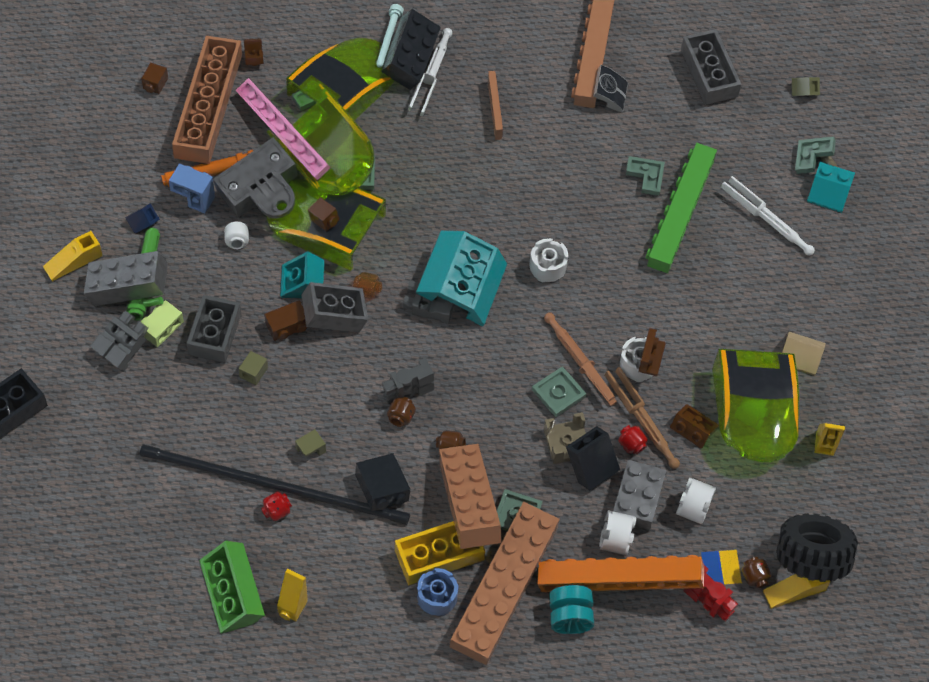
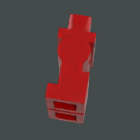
[684,565,738,622]

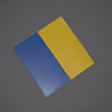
[701,550,742,584]

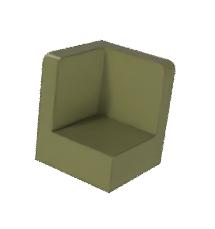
[792,77,820,96]
[239,351,268,385]
[295,429,326,457]

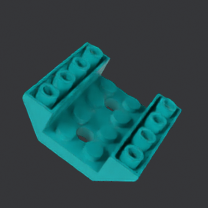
[416,230,507,327]

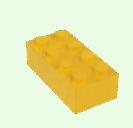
[395,521,485,586]

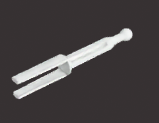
[408,28,452,116]
[721,176,815,256]

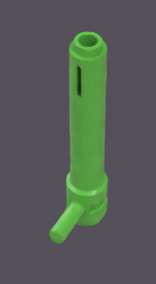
[127,228,164,320]

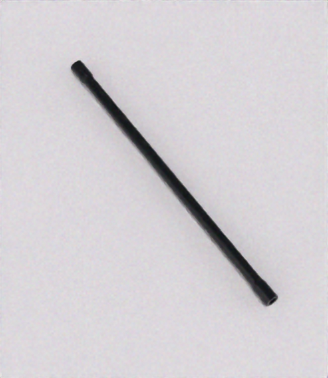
[140,444,410,525]

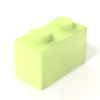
[141,300,184,347]

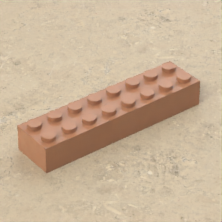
[172,36,242,164]
[450,502,560,665]

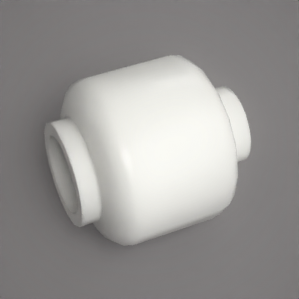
[224,221,249,249]

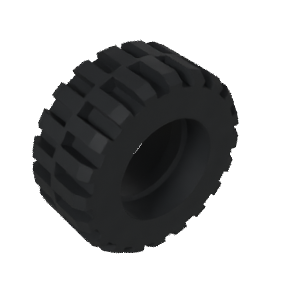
[776,513,858,582]

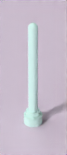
[376,4,404,67]

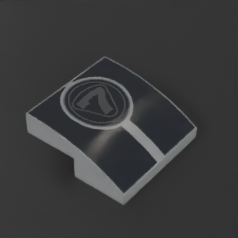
[593,65,628,112]

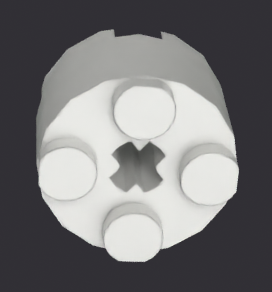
[529,238,568,282]
[620,337,652,382]
[676,478,716,524]
[599,510,636,555]

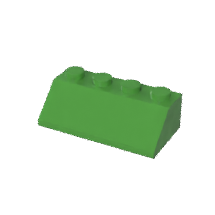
[199,541,265,633]

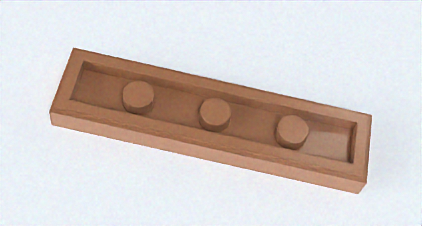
[488,71,503,140]

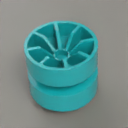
[549,585,595,634]

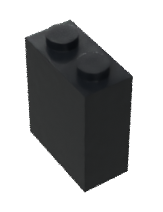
[566,426,620,491]
[355,453,410,511]

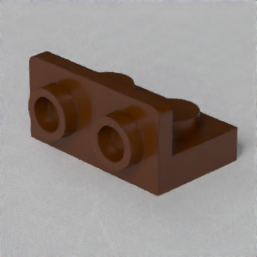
[638,328,666,376]
[670,404,719,448]

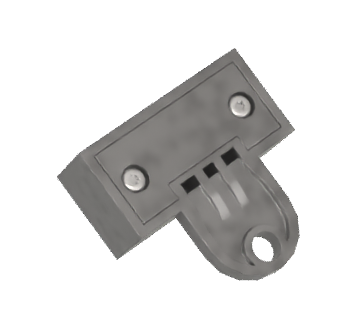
[213,137,298,218]

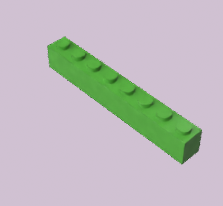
[646,143,717,273]

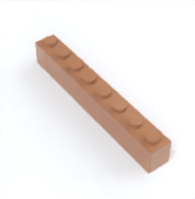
[571,0,615,108]

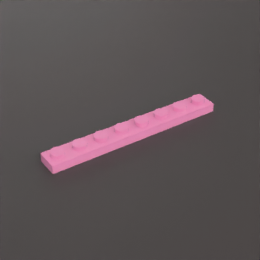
[236,78,331,180]

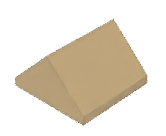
[782,332,826,376]

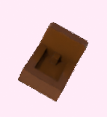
[244,38,264,66]

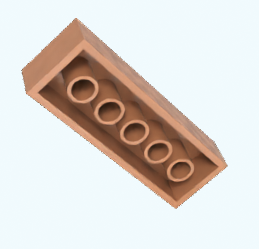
[439,444,501,549]

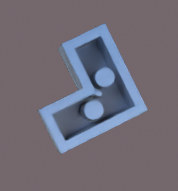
[169,164,215,214]

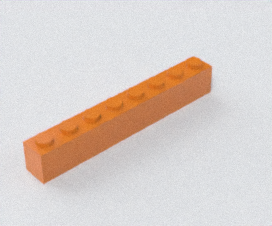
[538,555,704,592]

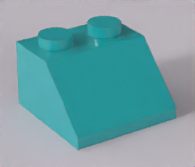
[807,162,855,213]
[280,251,324,298]

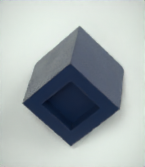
[125,203,160,233]

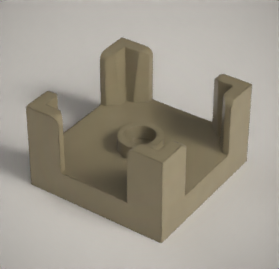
[544,412,586,464]

